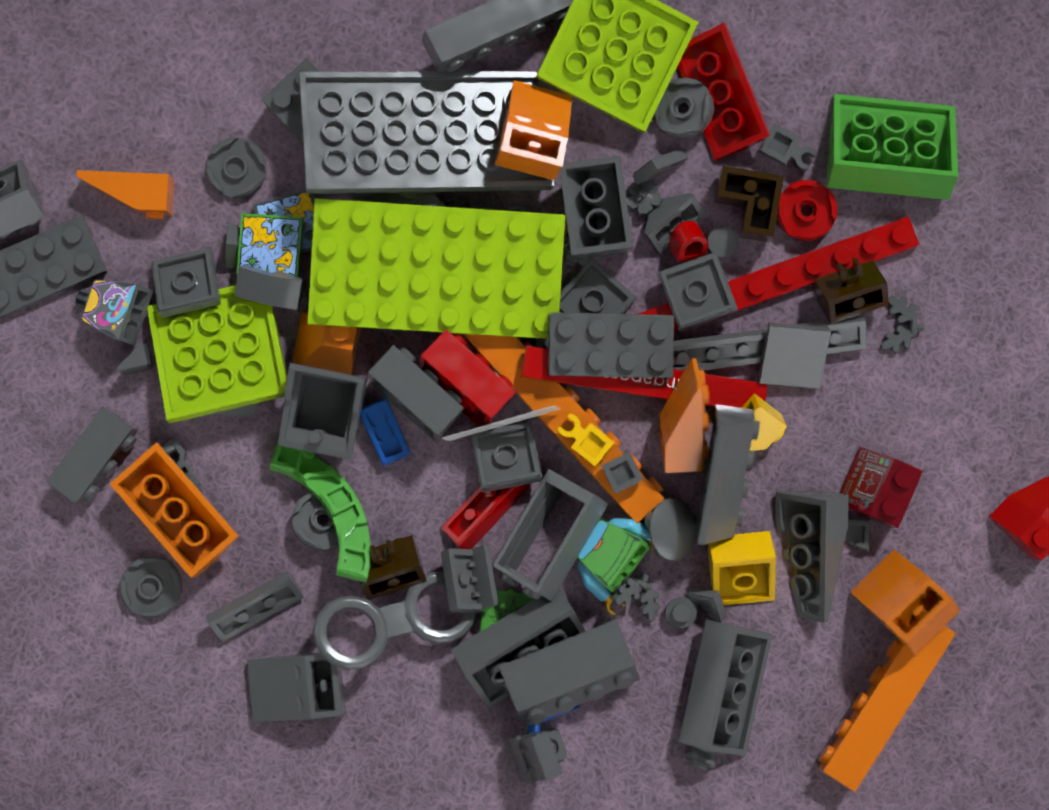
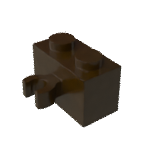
[815,258,889,324]
[359,535,427,600]

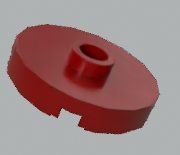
[777,180,838,241]

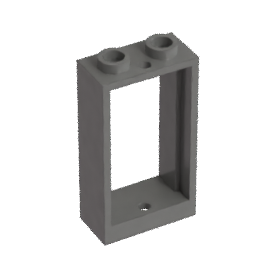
[492,469,608,601]

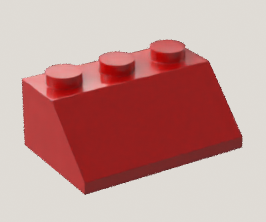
[418,329,516,427]

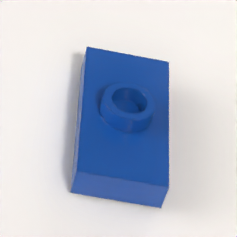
[360,397,411,466]

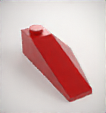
[988,476,1049,561]

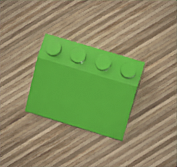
[827,94,958,200]

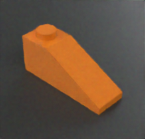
[76,170,174,220]

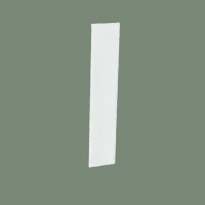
[441,406,560,441]

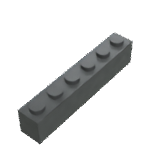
[421,0,572,73]

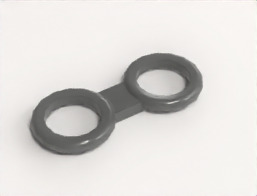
[313,571,476,670]

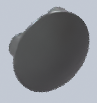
[645,498,696,560]

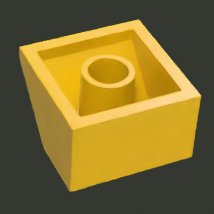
[708,531,776,605]

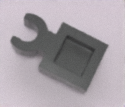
[758,123,817,172]

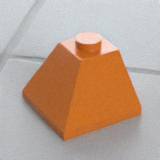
[292,312,361,375]

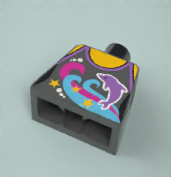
[75,280,153,346]

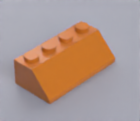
[110,442,239,578]

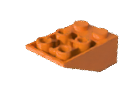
[495,80,573,180]
[659,358,709,473]
[850,549,960,655]

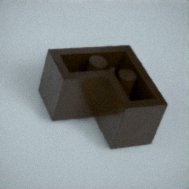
[714,166,784,243]

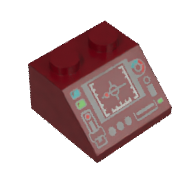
[840,447,923,528]

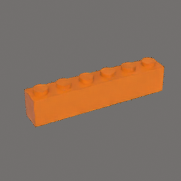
[818,626,956,792]

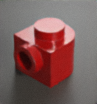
[668,221,708,262]

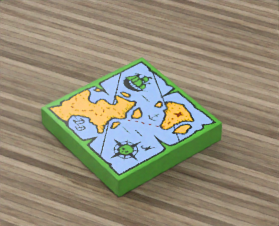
[237,213,304,277]

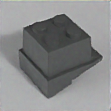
[278,363,368,460]

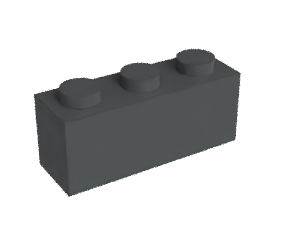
[46,407,138,504]

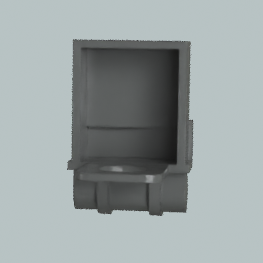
[507,729,567,784]

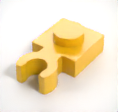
[557,413,615,467]

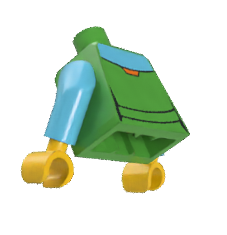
[578,518,654,615]

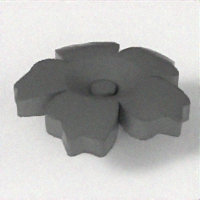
[626,181,663,215]

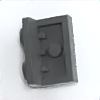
[441,545,498,613]

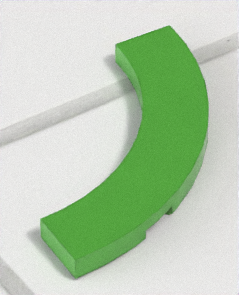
[270,438,371,582]

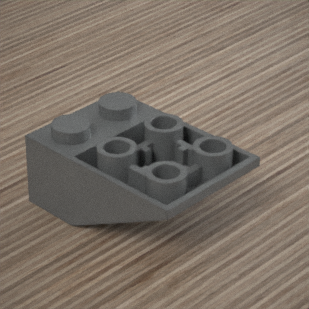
[247,650,346,722]

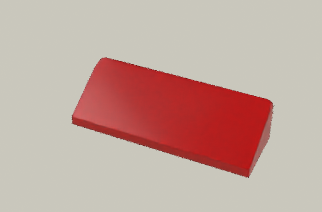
[440,484,530,549]

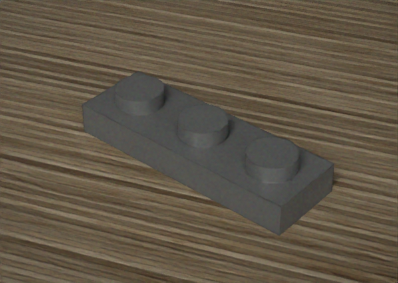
[206,571,304,642]

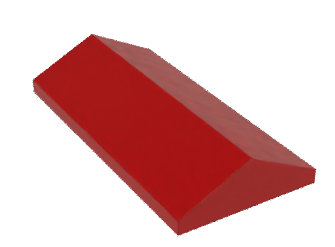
[677,23,771,161]

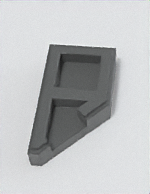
[632,148,689,185]

